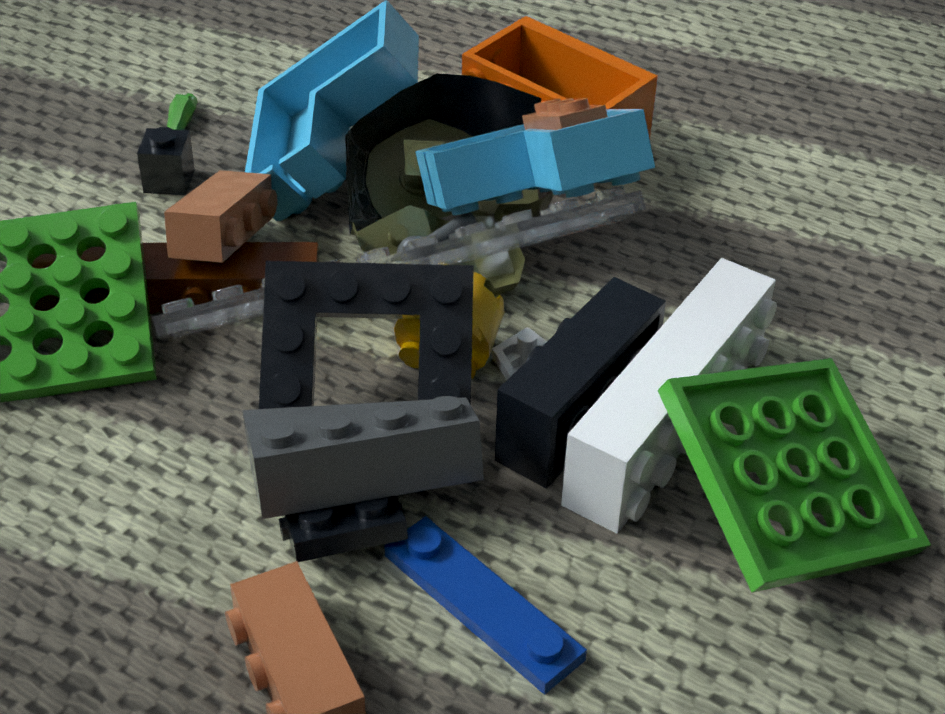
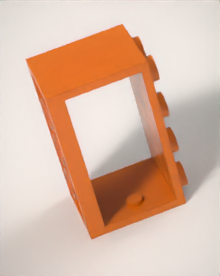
[462,16,658,139]

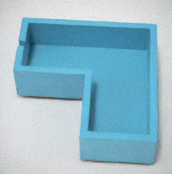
[245,0,419,221]
[415,109,655,215]

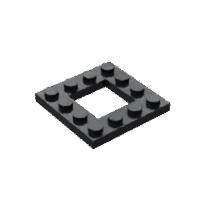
[259,261,474,409]

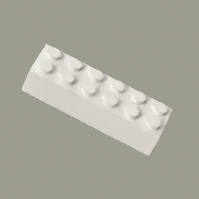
[561,258,777,534]

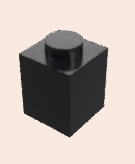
[137,127,195,195]

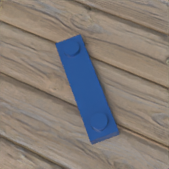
[384,516,587,695]

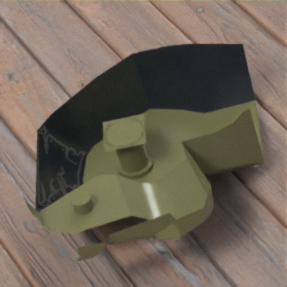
[345,73,554,296]

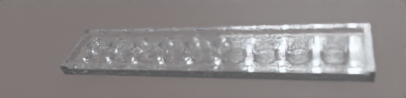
[152,186,646,341]

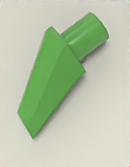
[167,93,198,130]

